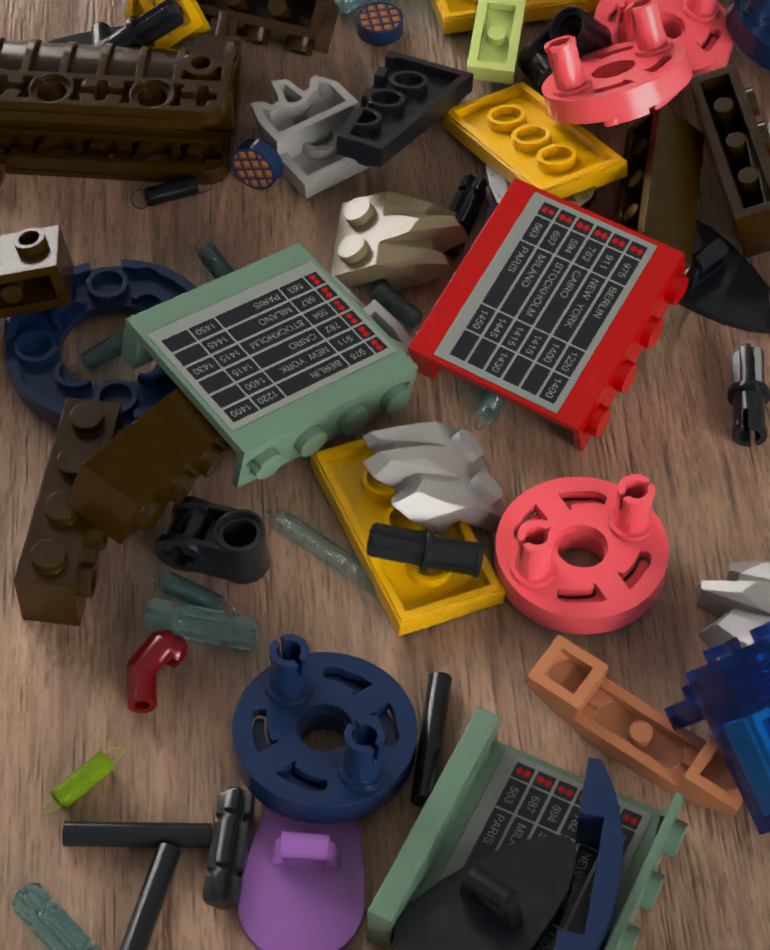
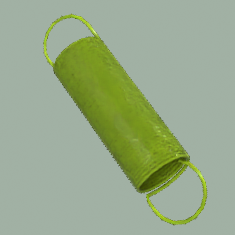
[41,747,124,814]

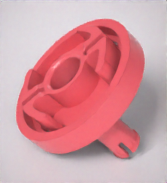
[541,0,693,127]
[594,0,734,90]
[494,474,669,635]

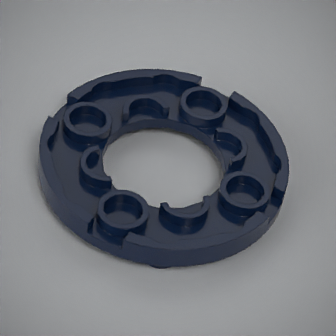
[5,259,197,426]

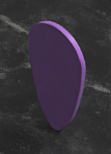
[237,779,365,950]

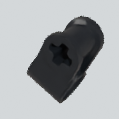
[518,5,611,96]
[154,496,270,584]

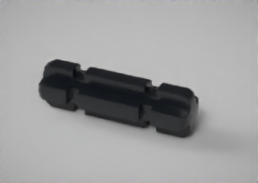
[444,174,488,257]
[202,786,255,910]

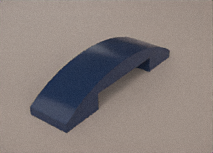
[554,757,623,950]

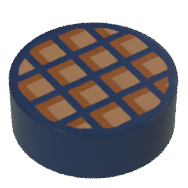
[357,2,403,46]
[231,139,283,190]

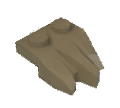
[330,191,470,291]

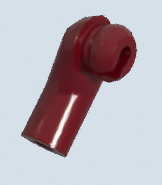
[127,629,188,713]

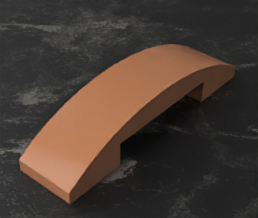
[525,634,755,816]

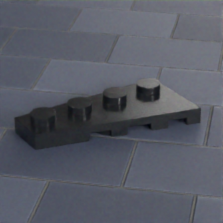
[336,50,474,167]

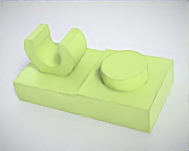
[466,0,526,84]

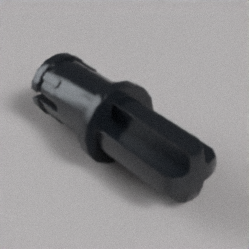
[96,0,185,48]
[727,344,770,447]
[367,523,485,578]

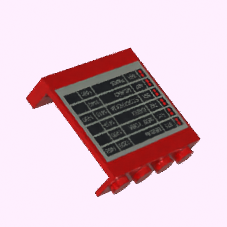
[408,178,689,452]

